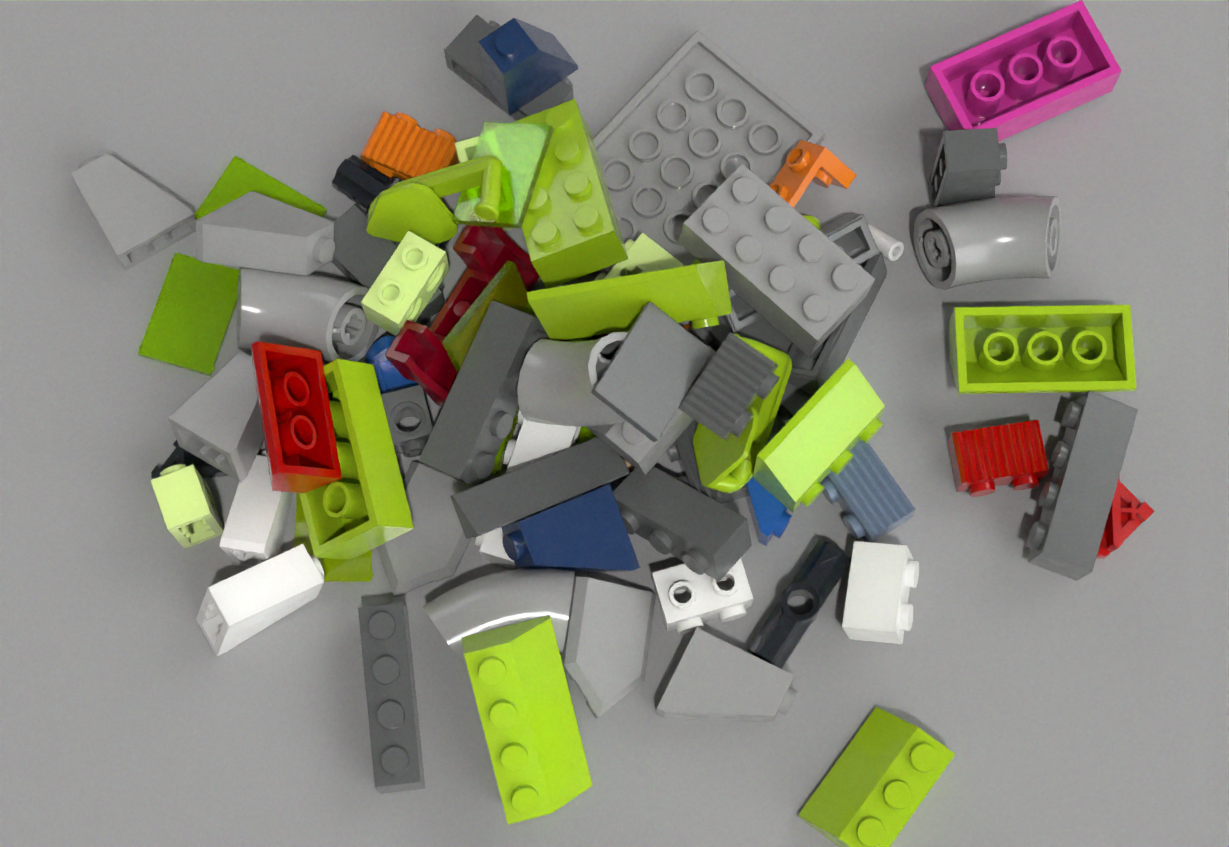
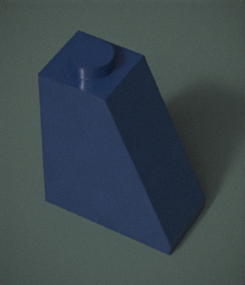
[478,18,578,116]
[501,484,640,573]

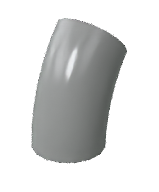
[913,196,1062,290]
[237,267,378,363]
[517,332,628,427]
[423,567,575,668]

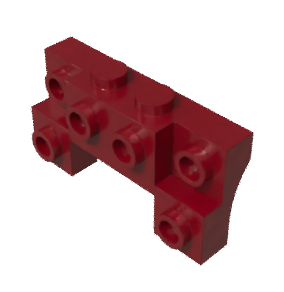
[384,214,540,407]

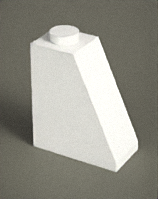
[219,450,293,568]
[196,544,324,656]

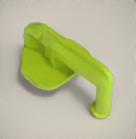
[366,154,502,245]
[693,333,792,493]

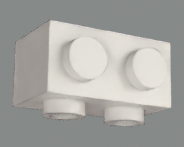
[842,541,919,644]
[652,558,753,635]

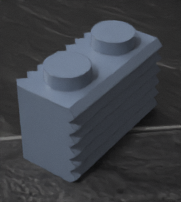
[820,440,916,543]

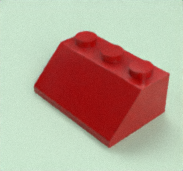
[251,341,342,493]

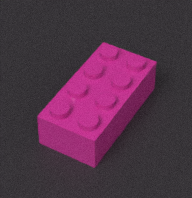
[925,0,1122,141]

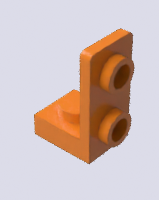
[769,140,856,208]

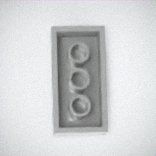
[678,163,875,357]

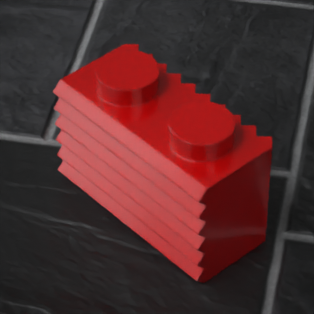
[948,420,1049,497]

